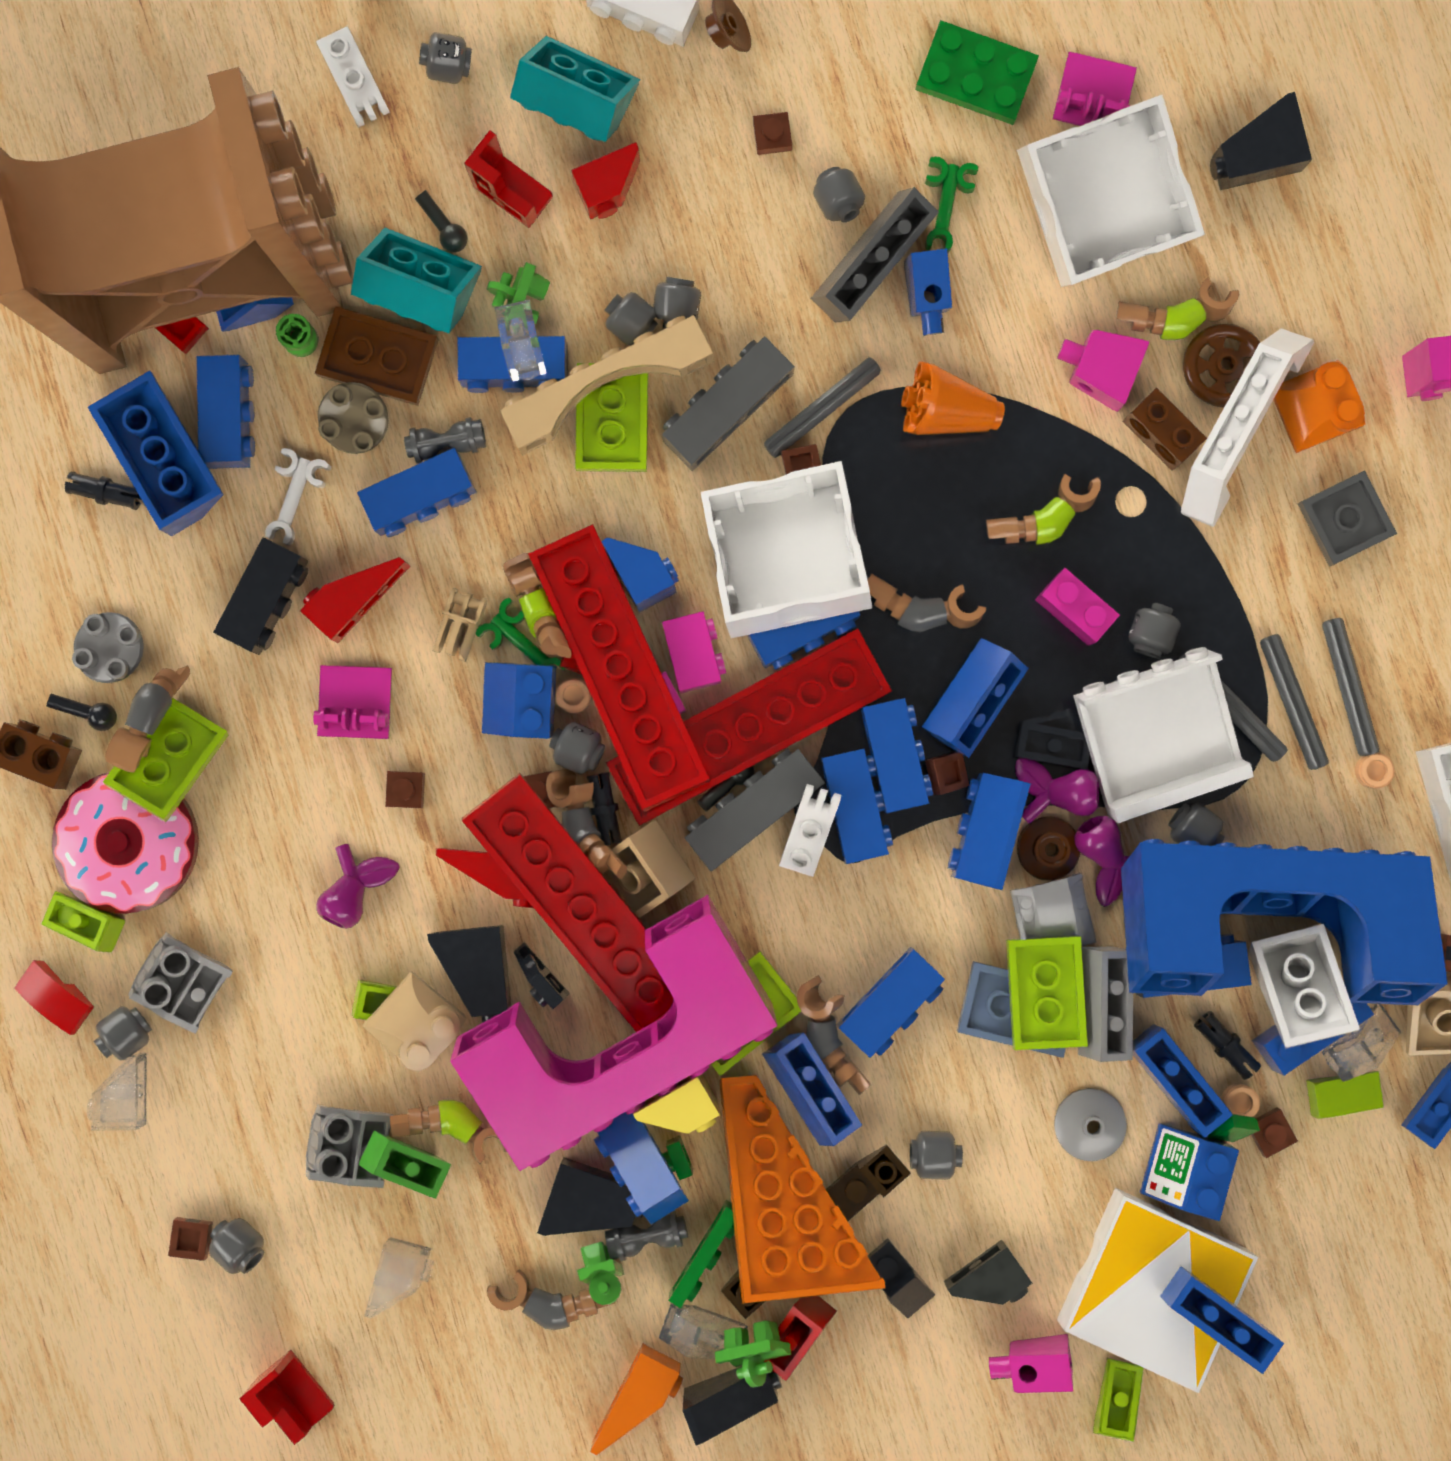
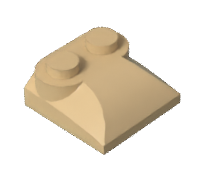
[363,971,466,1072]
[1406,976,1451,1056]

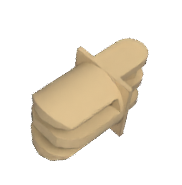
[432,588,487,662]

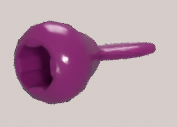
[1015,758,1099,824]
[1074,816,1130,907]
[316,844,400,929]

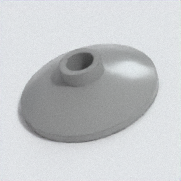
[1054,1088,1127,1161]

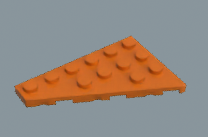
[719,1075,885,1304]

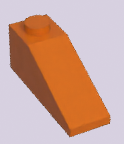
[590,1343,683,1456]

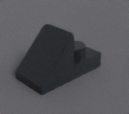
[868,1238,935,1318]

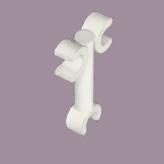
[265,448,331,546]

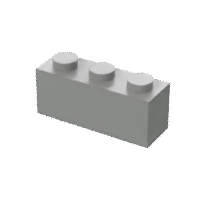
[1078,946,1133,1062]

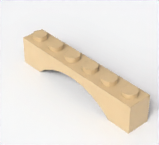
[499,315,713,455]

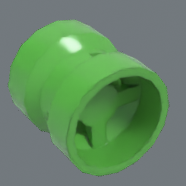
[276,314,319,357]

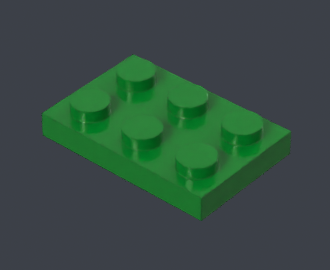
[915,20,1039,125]

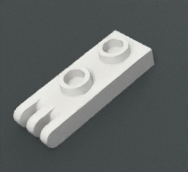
[316,26,390,128]
[779,784,842,877]

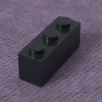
[213,537,309,655]

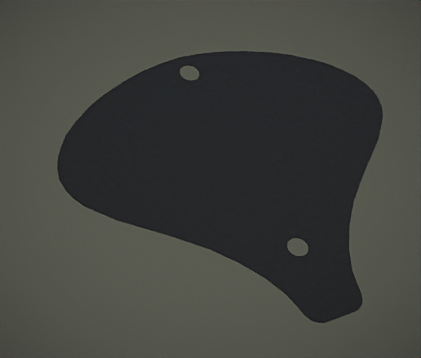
[794,386,1268,863]

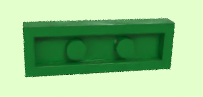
[668,1200,735,1309]

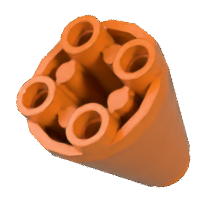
[901,361,1005,435]

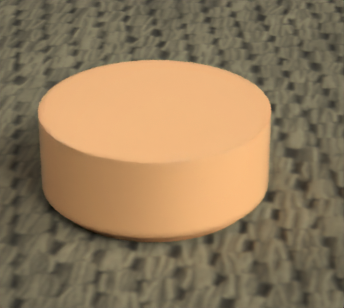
[556,678,592,714]
[1355,753,1395,789]
[1221,1083,1260,1117]

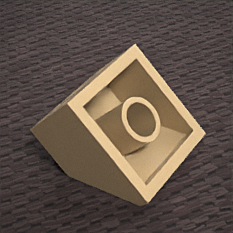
[602,820,696,918]

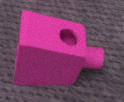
[1057,330,1149,412]
[989,1334,1073,1393]

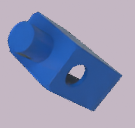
[904,248,952,336]

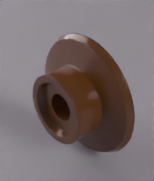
[705,0,751,52]
[1017,817,1080,881]

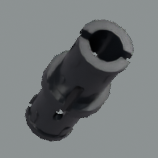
[65,471,142,510]
[587,772,623,846]
[1194,1011,1261,1080]

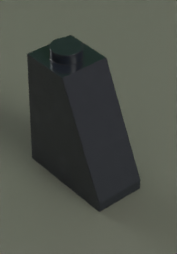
[1210,92,1312,190]
[427,925,511,1022]
[537,1157,643,1236]
[682,1366,782,1446]

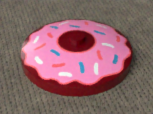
[52,772,199,914]

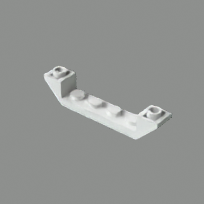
[1181,328,1314,527]

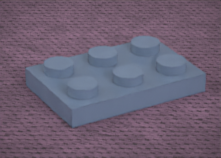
[957,961,1066,1058]

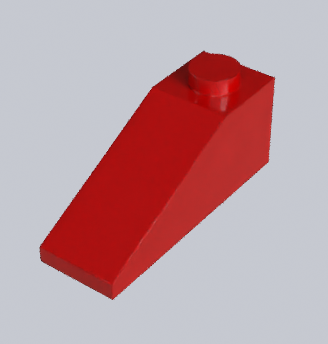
[300,557,411,643]
[436,848,533,908]

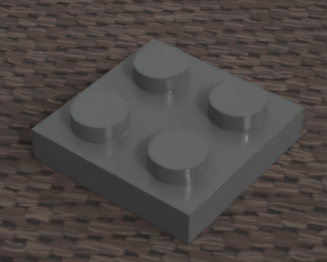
[1298,470,1397,567]

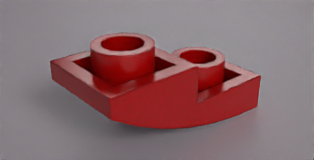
[14,960,94,1035]

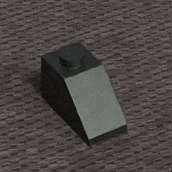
[944,1240,1033,1305]

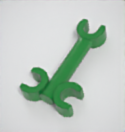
[925,156,979,253]
[476,597,566,671]

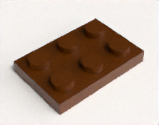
[315,306,439,406]

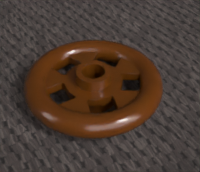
[1183,324,1261,408]

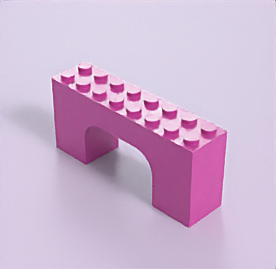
[450,895,778,1171]

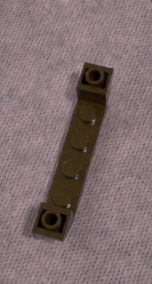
[721,1144,911,1319]

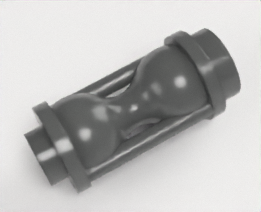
[404,417,486,464]
[605,1210,688,1261]

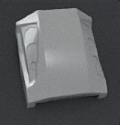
[1010,873,1096,946]
[128,932,233,1034]
[306,1104,393,1188]

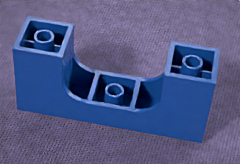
[1121,839,1448,1006]

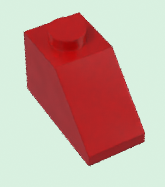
[571,142,640,220]
[764,1296,837,1381]

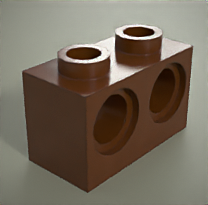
[1122,387,1207,471]
[0,719,82,790]

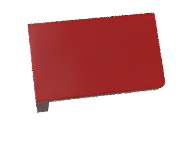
[464,130,553,228]
[239,1350,335,1445]

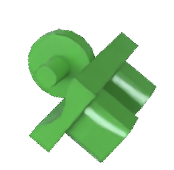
[487,262,550,331]
[577,1242,625,1305]
[715,1321,791,1388]

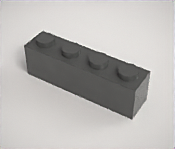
[810,187,939,323]
[662,336,795,471]
[685,748,825,872]

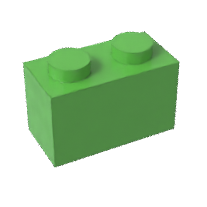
[358,1130,451,1199]

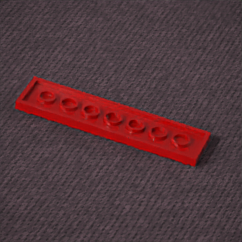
[528,524,711,812]
[606,629,892,826]
[462,773,674,1032]

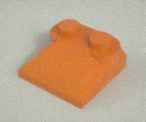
[1273,360,1365,453]

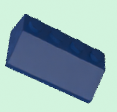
[88,371,224,536]

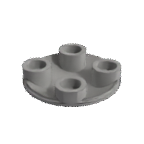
[72,612,144,683]

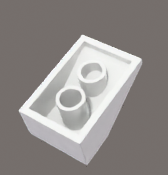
[1249,924,1360,1049]

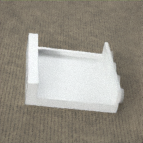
[1073,647,1254,823]

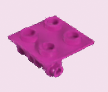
[1053,51,1137,126]
[313,665,392,739]

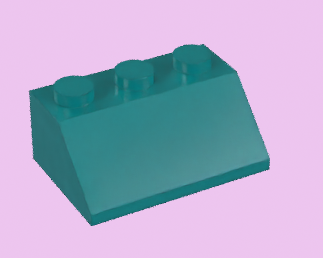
[510,36,640,142]
[351,228,482,333]

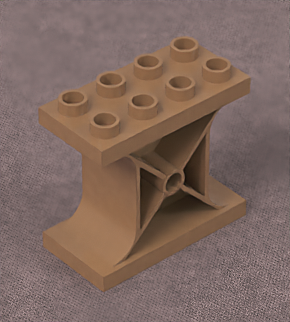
[0,67,353,374]

